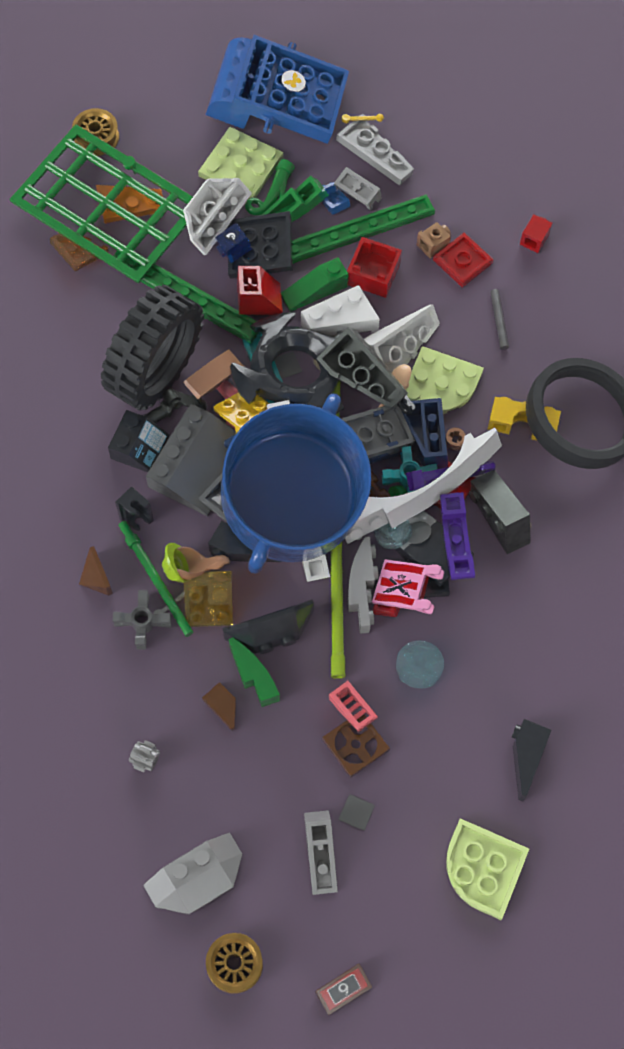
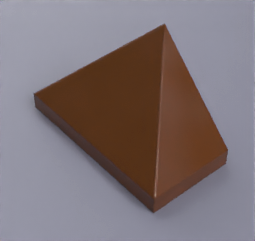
[79,546,113,596]

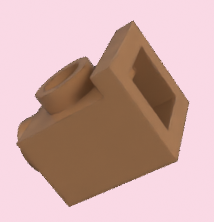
[416,222,451,258]

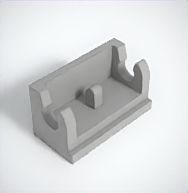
[334,167,382,210]

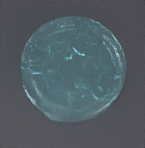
[396,640,444,688]

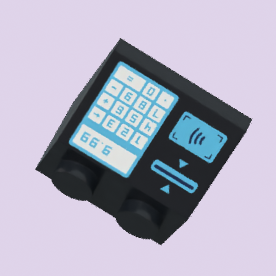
[108,410,170,473]

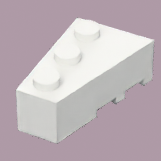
[301,285,380,336]

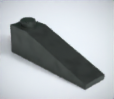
[316,327,408,409]

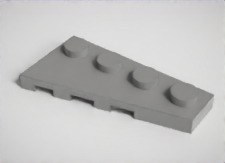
[336,114,414,185]

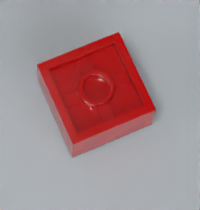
[347,237,402,298]

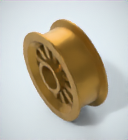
[72,108,119,156]
[206,933,263,993]

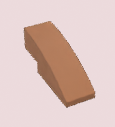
[183,350,243,399]

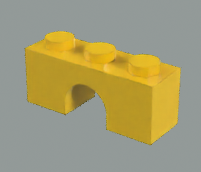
[487,397,561,441]

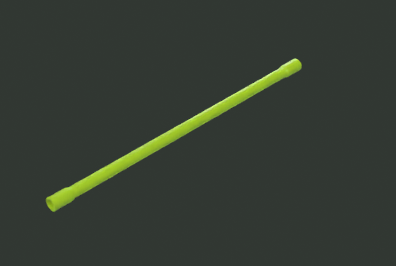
[331,380,345,679]

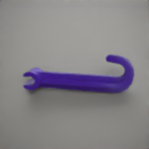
[406,461,496,491]

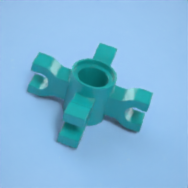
[381,446,437,493]

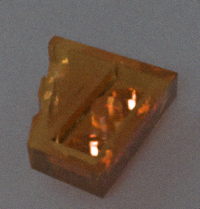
[50,233,109,272]

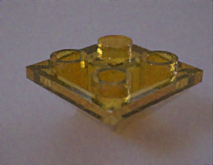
[184,571,233,627]

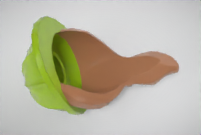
[162,543,230,583]

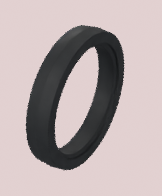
[526,358,624,469]

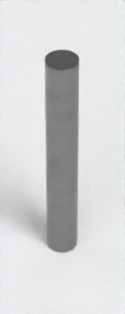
[490,289,509,350]

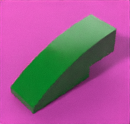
[262,176,329,222]
[228,638,280,707]

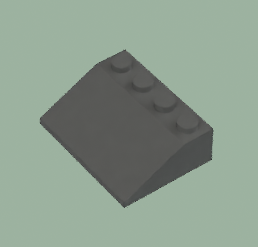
[146,404,236,517]

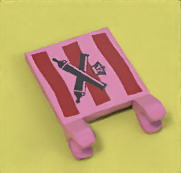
[372,559,444,614]

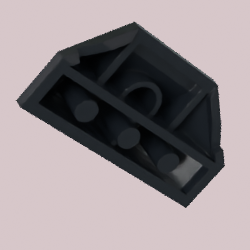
[222,599,314,654]

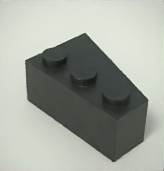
[469,470,531,554]

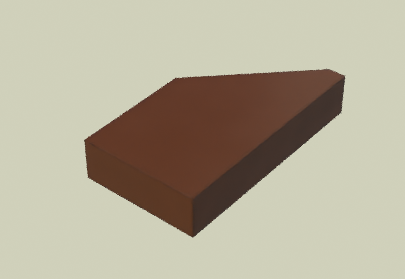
[202,682,236,731]

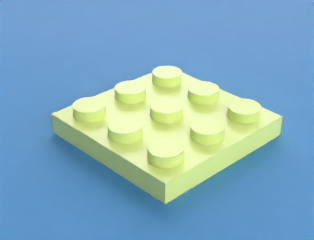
[198,127,283,200]

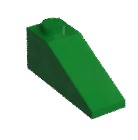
[281,257,348,312]

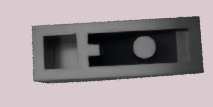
[208,521,282,562]
[511,719,551,802]

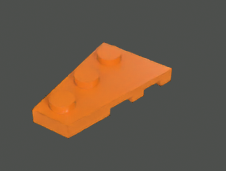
[96,185,163,224]

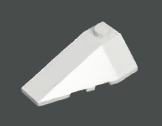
[364,304,440,373]

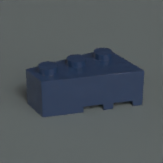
[402,398,448,469]

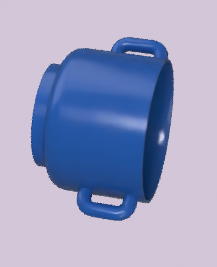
[221,393,371,574]

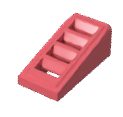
[329,681,378,732]

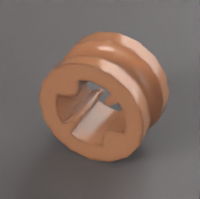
[446,428,466,451]

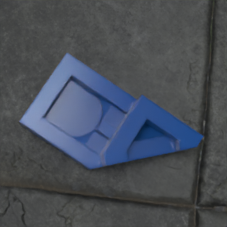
[322,182,350,215]

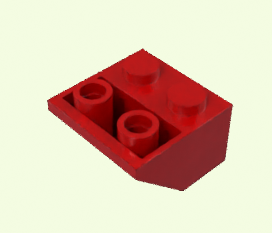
[237,266,283,315]

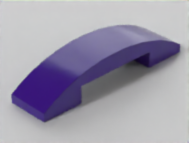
[440,492,475,580]

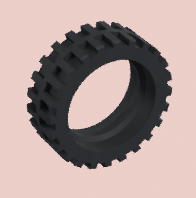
[101,285,204,410]

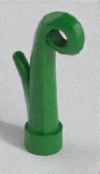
[245,159,295,216]

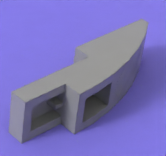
[348,537,378,634]

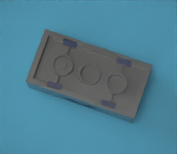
[341,405,415,464]

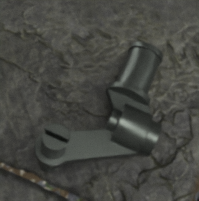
[144,388,207,424]

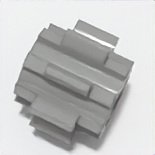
[129,740,160,773]

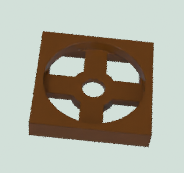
[322,710,390,778]

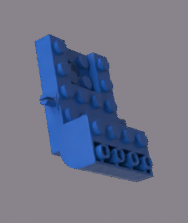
[205,35,349,144]

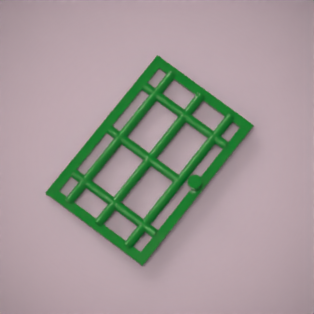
[9,124,193,284]

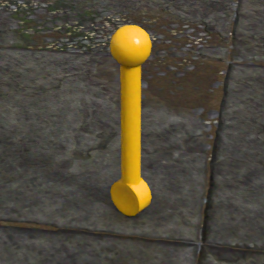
[341,114,384,123]

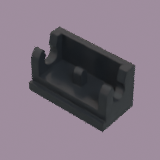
[115,486,154,531]

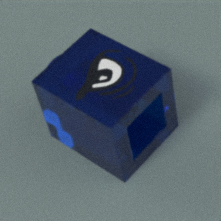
[215,223,252,263]

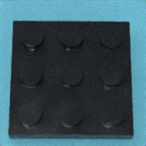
[228,211,293,279]

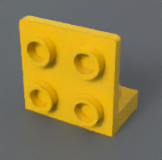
[214,392,270,433]

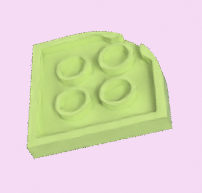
[405,346,484,414]
[446,818,529,920]

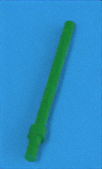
[118,521,194,637]

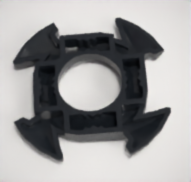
[230,312,344,414]

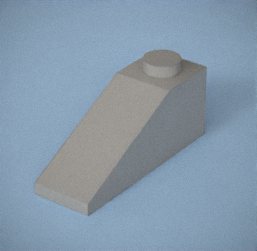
[304,810,338,895]

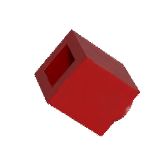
[519,214,552,253]

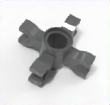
[113,590,171,650]

